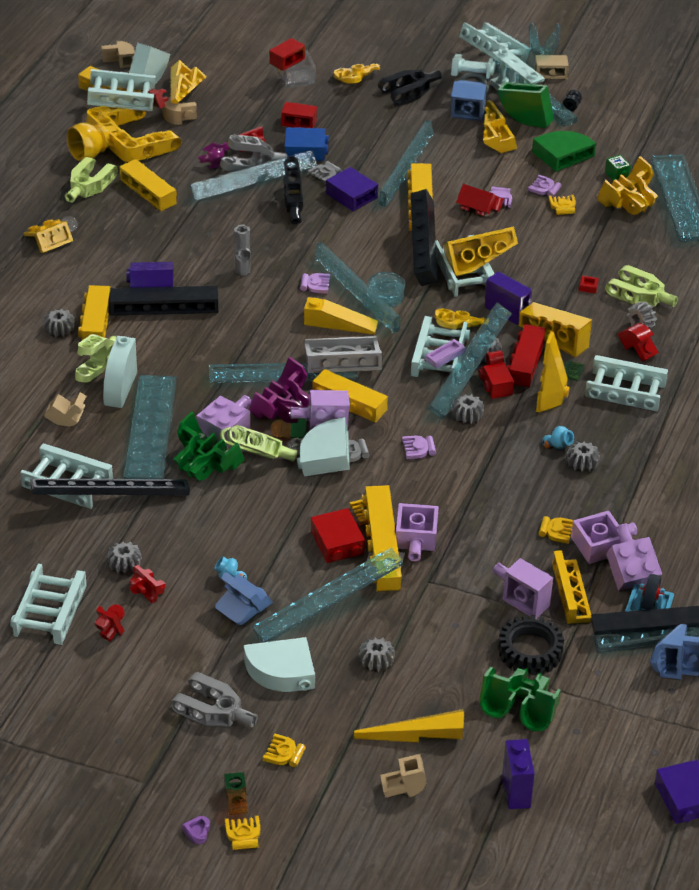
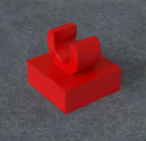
[148,89,169,109]

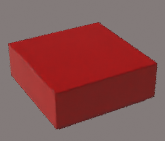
[579,276,599,294]

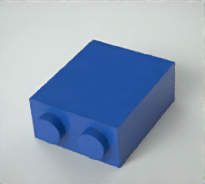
[285,127,329,161]

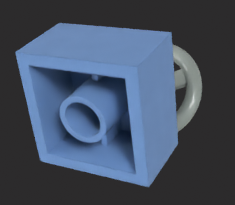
[451,72,489,121]

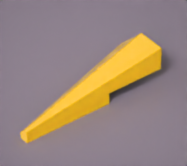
[171,60,206,104]
[483,99,517,153]
[354,709,464,742]

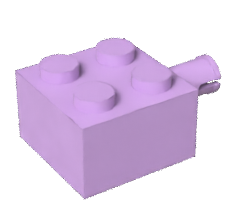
[290,390,350,431]
[196,395,251,448]
[396,503,439,561]
[571,511,637,564]
[606,523,662,591]
[492,558,553,619]

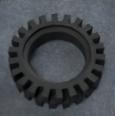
[498,615,564,675]

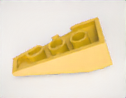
[443,226,518,276]
[304,297,378,335]
[536,331,570,412]

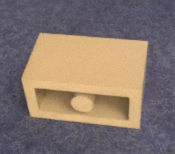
[534,55,569,79]

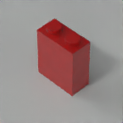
[311,508,365,563]

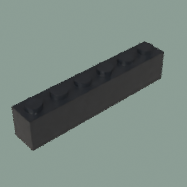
[410,189,438,286]
[110,286,219,316]

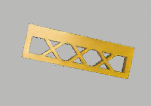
[552,550,591,624]

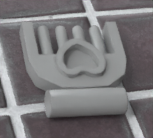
[308,161,342,185]
[349,439,370,463]

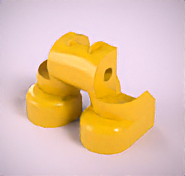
[596,156,658,215]

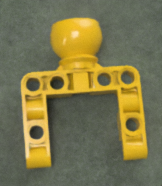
[67,106,182,162]

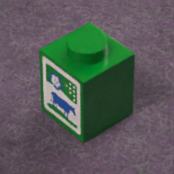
[605,155,631,181]

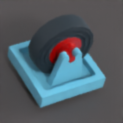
[625,574,674,612]

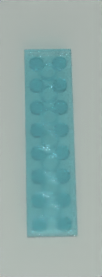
[651,154,699,242]
[124,375,177,479]

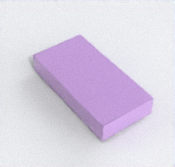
[425,339,466,369]

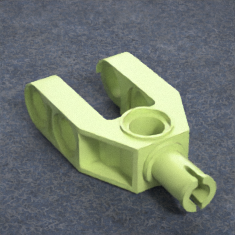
[65,157,118,203]
[605,265,678,307]
[75,334,117,382]
[219,425,297,462]

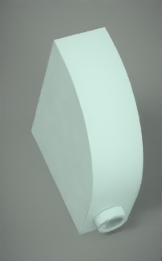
[129,43,170,84]
[103,336,137,408]
[297,417,350,476]
[244,637,315,692]

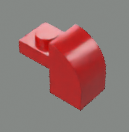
[617,323,659,362]

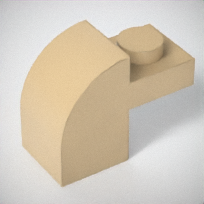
[101,41,135,68]
[162,97,197,125]
[44,392,86,427]
[381,754,426,798]

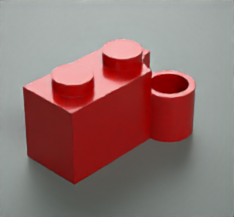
[456,184,504,217]
[478,350,514,399]

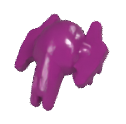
[198,142,230,169]

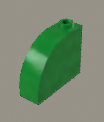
[498,82,554,128]
[532,131,596,172]

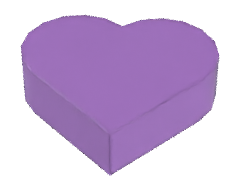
[182,816,210,844]

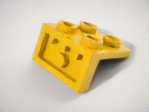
[24,219,73,253]

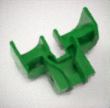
[174,411,245,481]
[479,667,561,732]

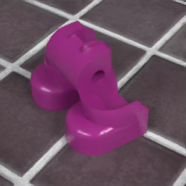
[248,357,310,424]

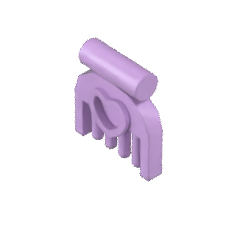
[528,175,561,197]
[490,187,512,208]
[300,273,330,294]
[402,436,436,459]

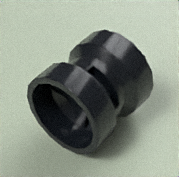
[562,90,582,112]

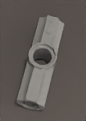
[234,225,251,276]

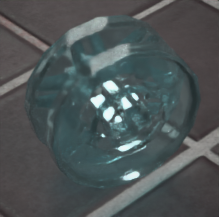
[367,272,405,307]

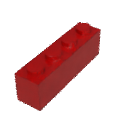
[507,324,546,388]

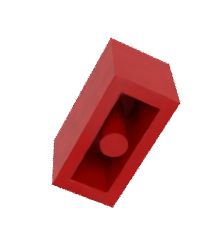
[269,38,305,71]
[281,102,317,128]

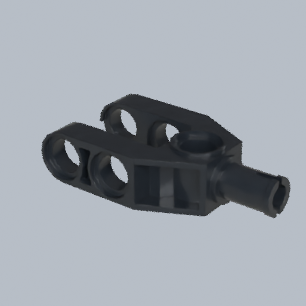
[378,70,442,105]
[283,156,303,224]

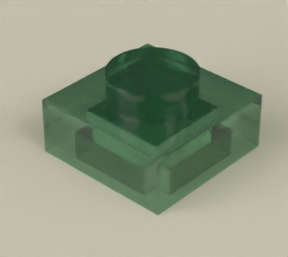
[564,360,585,381]

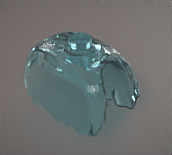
[529,23,561,55]

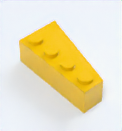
[519,302,592,358]

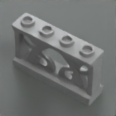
[304,336,382,373]

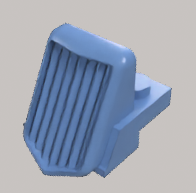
[215,572,273,625]
[650,624,699,679]

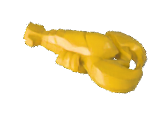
[333,64,380,84]
[434,308,489,330]

